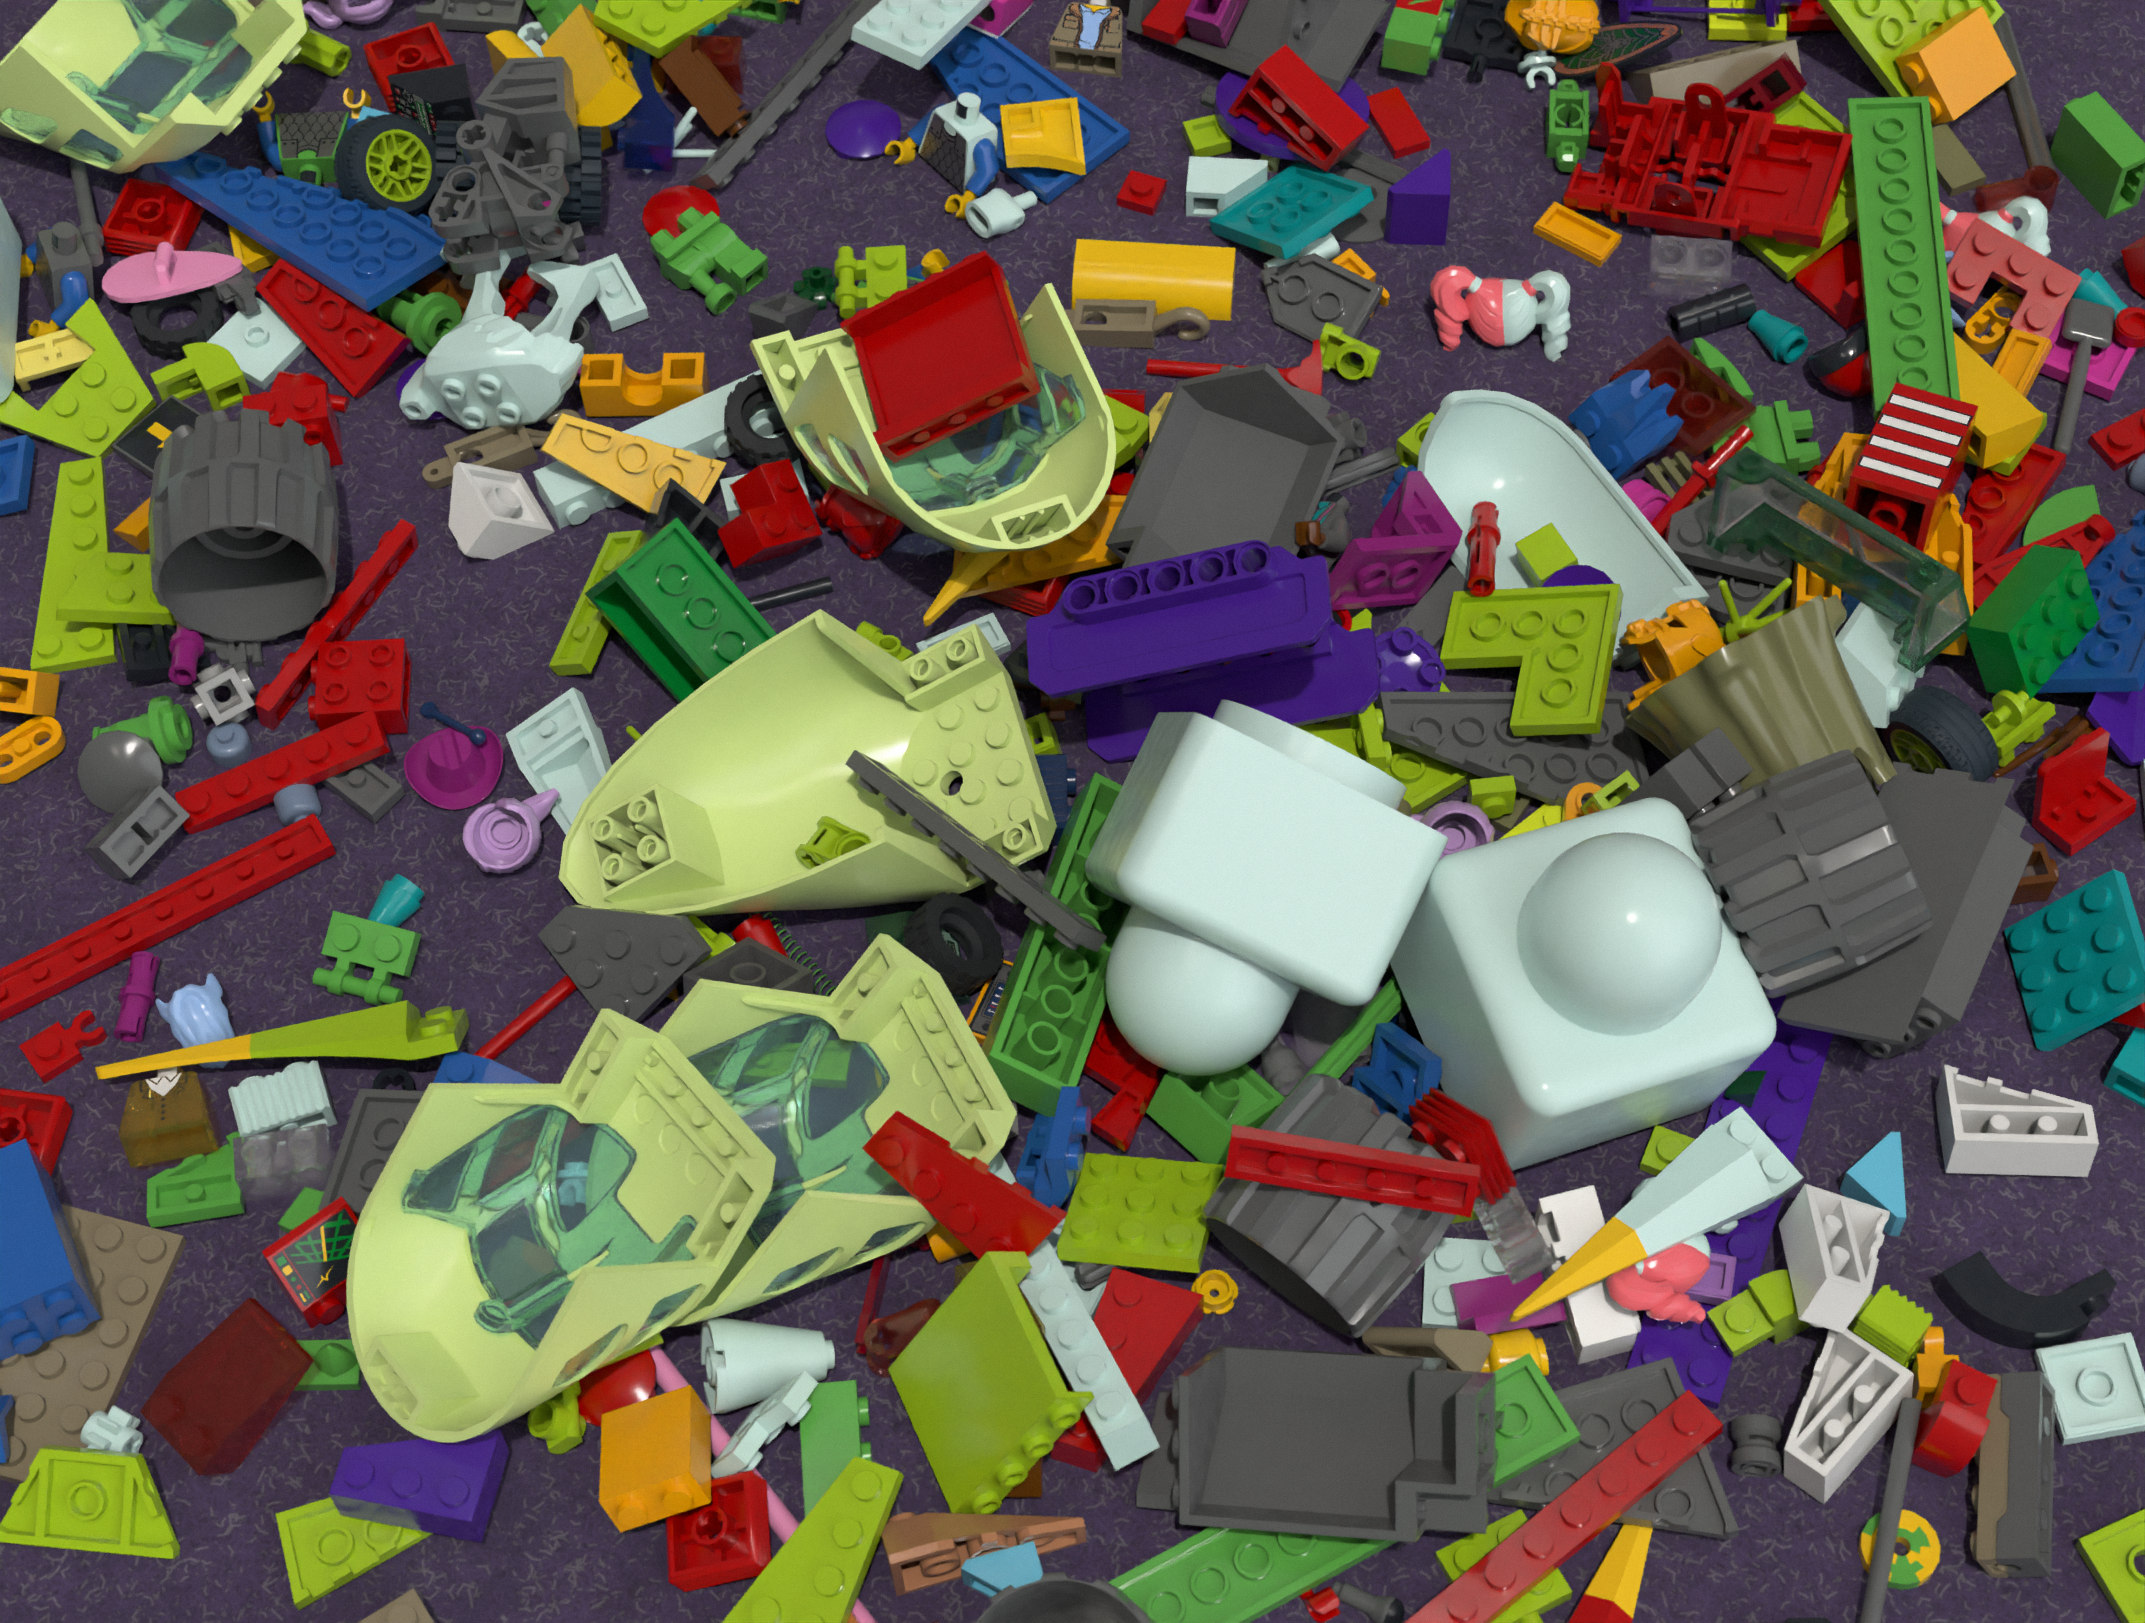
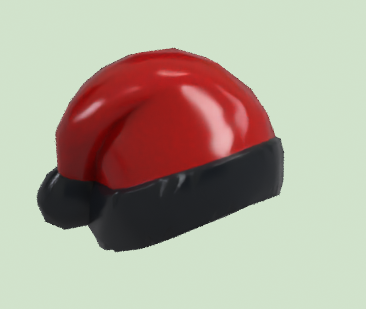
[1807,324,1871,397]

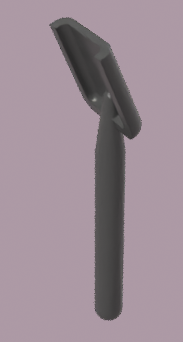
[2054,298,2115,456]

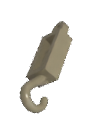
[1064,299,1210,348]
[422,409,583,489]

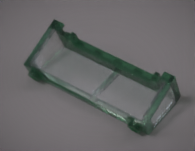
[1706,446,1971,673]

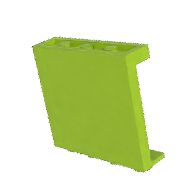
[888,1251,1095,1514]

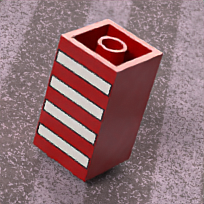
[1837,382,1979,564]

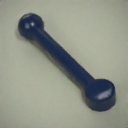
[420,701,486,745]

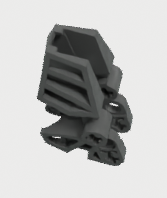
[428,56,582,275]

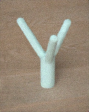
[637,107,716,174]

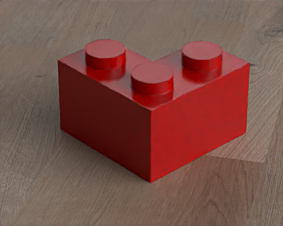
[717,459,823,568]

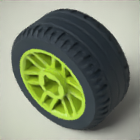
[334,114,436,216]
[1882,685,1998,782]

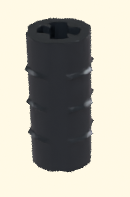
[1667,283,1756,342]

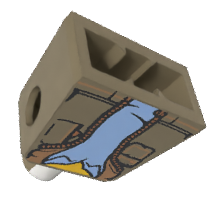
[1049,0,1122,78]

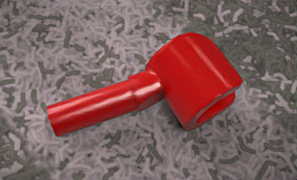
[1299,1587,1340,1623]

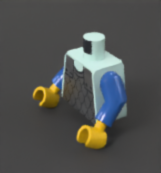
[885,92,999,220]

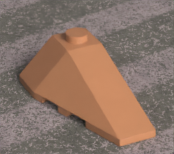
[881,1512,1086,1596]

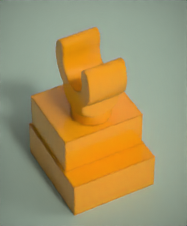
[1911,1326,1959,1411]

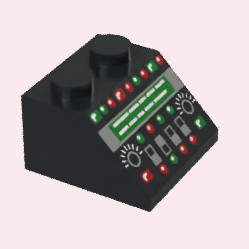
[388,63,478,145]

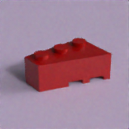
[1228,44,1370,172]

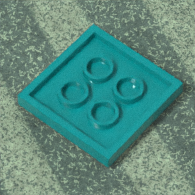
[1209,162,1374,260]
[2004,869,2145,1051]

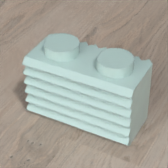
[228,1061,338,1153]

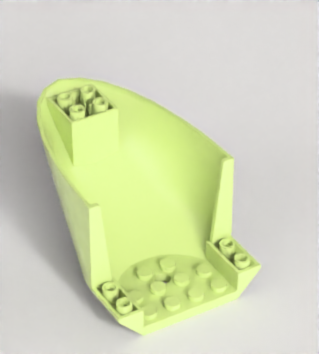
[559,609,1057,917]

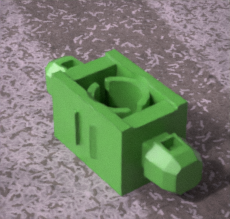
[1545,79,1590,172]

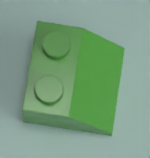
[1146,1063,1285,1165]

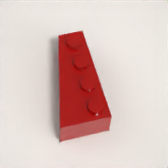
[1050,1267,1204,1473]

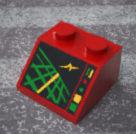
[261,1196,358,1329]

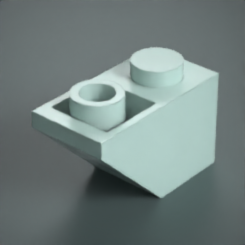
[1186,156,1268,218]

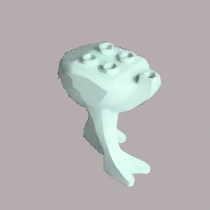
[399,246,600,430]

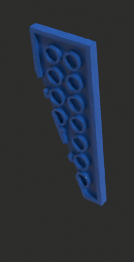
[154,151,447,312]

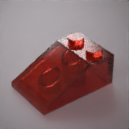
[1608,335,1757,456]
[140,1298,314,1476]

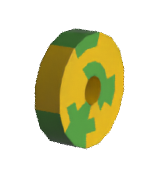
[1858,1509,1941,1590]

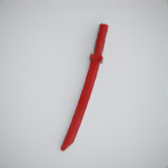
[1650,424,1754,537]

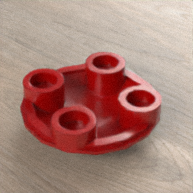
[642,185,721,238]
[577,1334,656,1427]

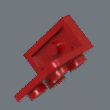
[1794,240,1865,330]
[2032,727,2137,857]

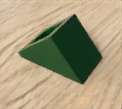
[1725,1070,1767,1108]

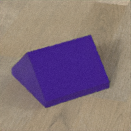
[1384,148,1451,245]

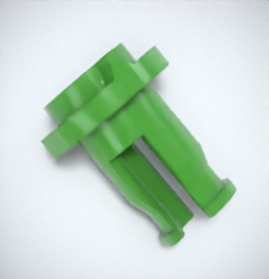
[376,289,462,356]
[92,695,193,765]

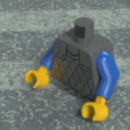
[20,222,94,338]

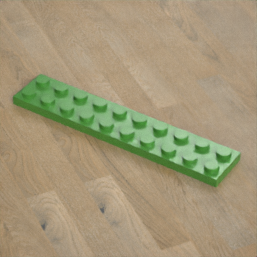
[1847,96,1961,421]
[1108,1353,1581,1623]

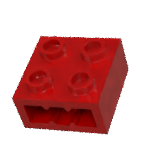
[242,384,343,467]
[308,638,412,734]

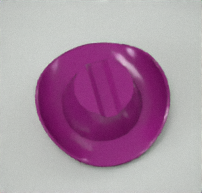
[404,726,503,810]

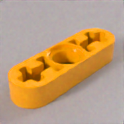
[1962,285,2022,354]

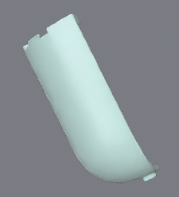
[1417,390,1710,671]

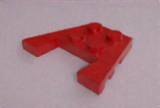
[1082,1001,1165,1152]

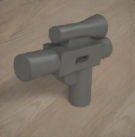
[201,636,263,679]

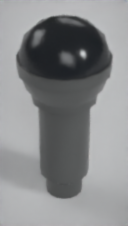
[1332,1581,1405,1623]

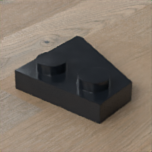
[114,623,211,682]

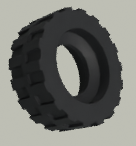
[130,286,225,361]
[724,374,813,465]
[903,892,1004,996]

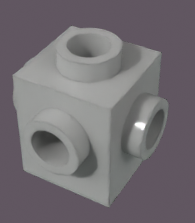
[190,662,256,726]

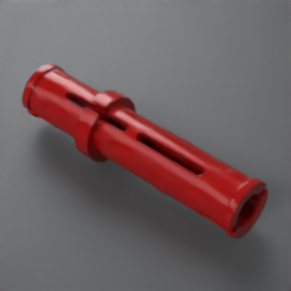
[1467,501,1501,597]

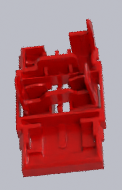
[1563,62,1853,249]

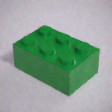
[1963,544,2100,700]

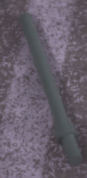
[66,131,104,266]
[1859,1397,1922,1623]

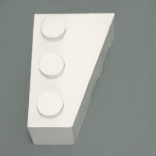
[1784,1329,1914,1504]

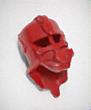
[814,437,904,560]

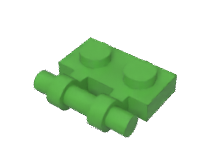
[313,911,422,1006]

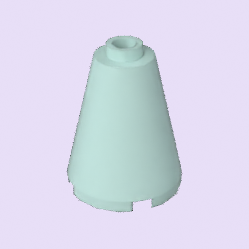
[701,1317,835,1414]

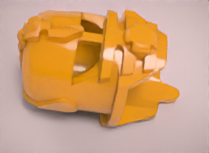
[1505,0,1601,55]
[1620,599,1726,712]

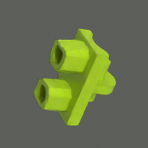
[1982,690,2056,767]

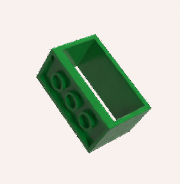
[585,518,777,703]

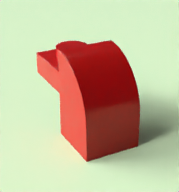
[1911,1359,1998,1478]

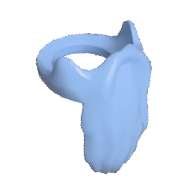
[155,973,235,1069]

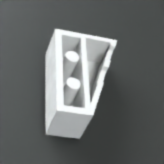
[1935,1064,2099,1177]
[1779,1184,1890,1333]
[1531,1185,1641,1364]

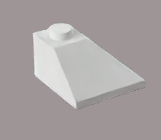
[448,462,554,560]

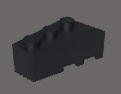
[638,478,727,560]

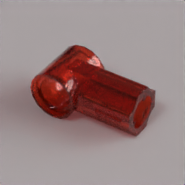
[1975,165,2060,214]

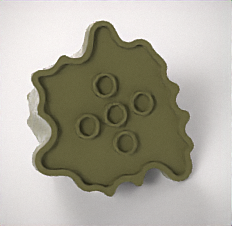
[1623,594,1897,806]

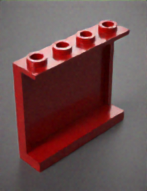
[840,250,1041,463]

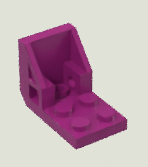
[1329,471,1463,611]

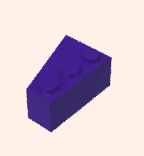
[329,1430,510,1543]

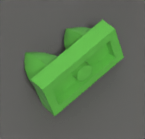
[262,1340,362,1391]

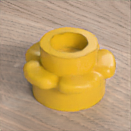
[1191,1269,1238,1315]

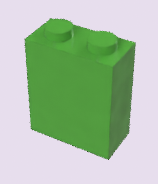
[2050,91,2145,220]

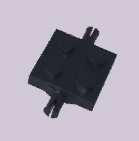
[1443,0,1525,83]

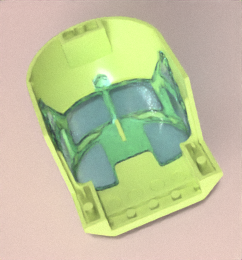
[0,0,307,174]
[749,283,1116,553]
[589,933,1017,1327]
[346,1008,776,1442]

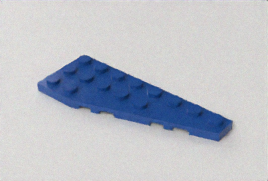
[928,26,1130,204]
[2036,510,2145,694]

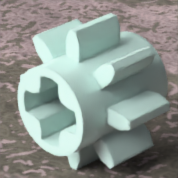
[80,1405,143,1453]

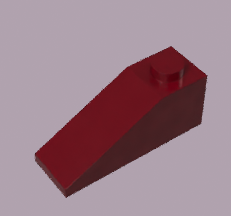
[1724,51,1807,136]

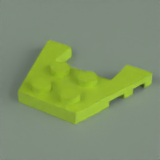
[594,0,752,59]
[0,298,157,460]

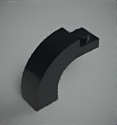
[1934,1251,2117,1350]

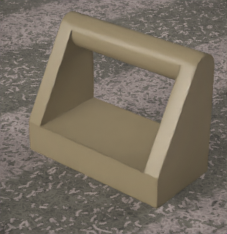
[1362,1326,1493,1372]

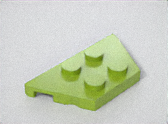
[56,552,177,626]
[0,1445,180,1559]

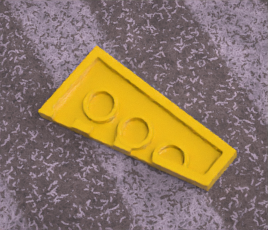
[540,413,726,514]

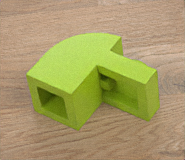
[150,342,251,412]
[1707,1270,1812,1358]

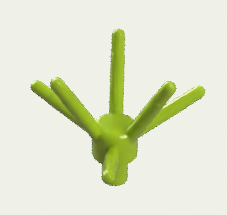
[1718,578,1792,644]

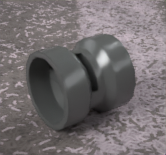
[1731,1414,1781,1478]

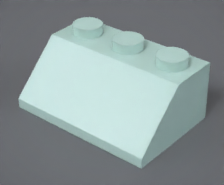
[1835,592,1925,728]

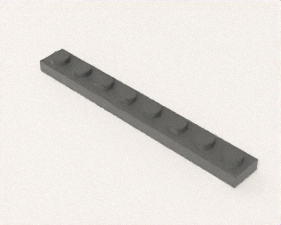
[688,0,881,191]
[845,750,1107,952]

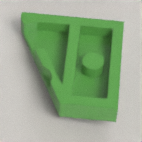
[147,1131,245,1228]

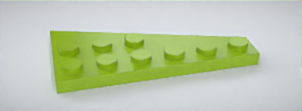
[722,1456,904,1623]

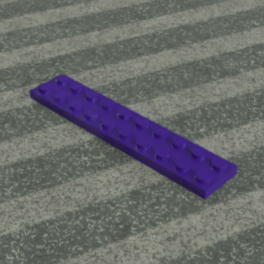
[1626,994,1833,1409]

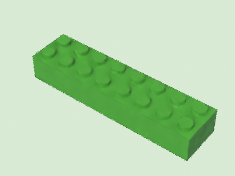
[981,772,1131,1117]

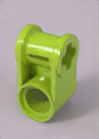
[795,816,872,869]

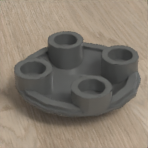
[77,730,164,814]

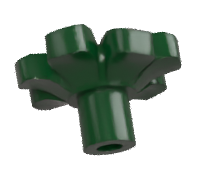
[793,266,839,311]

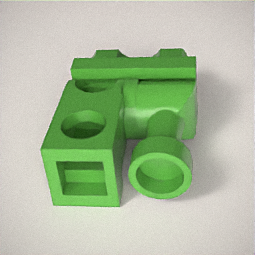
[650,207,768,316]
[1702,400,1821,491]

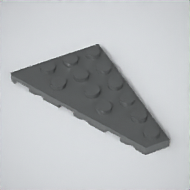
[1376,692,1649,807]
[1487,1356,1739,1540]

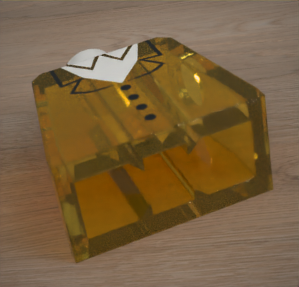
[119,1066,219,1168]

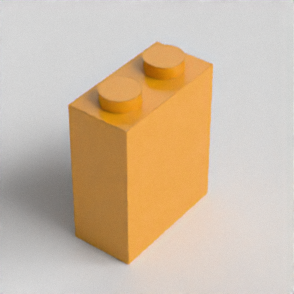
[1895,6,2017,126]
[599,1385,711,1533]

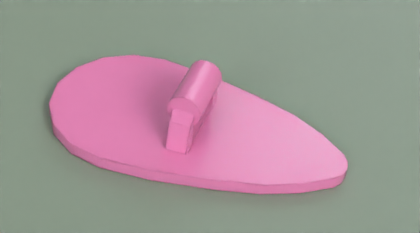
[102,242,243,303]

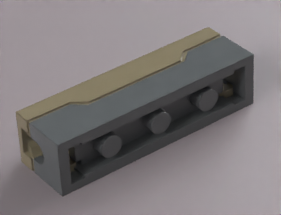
[1970,1371,2055,1578]

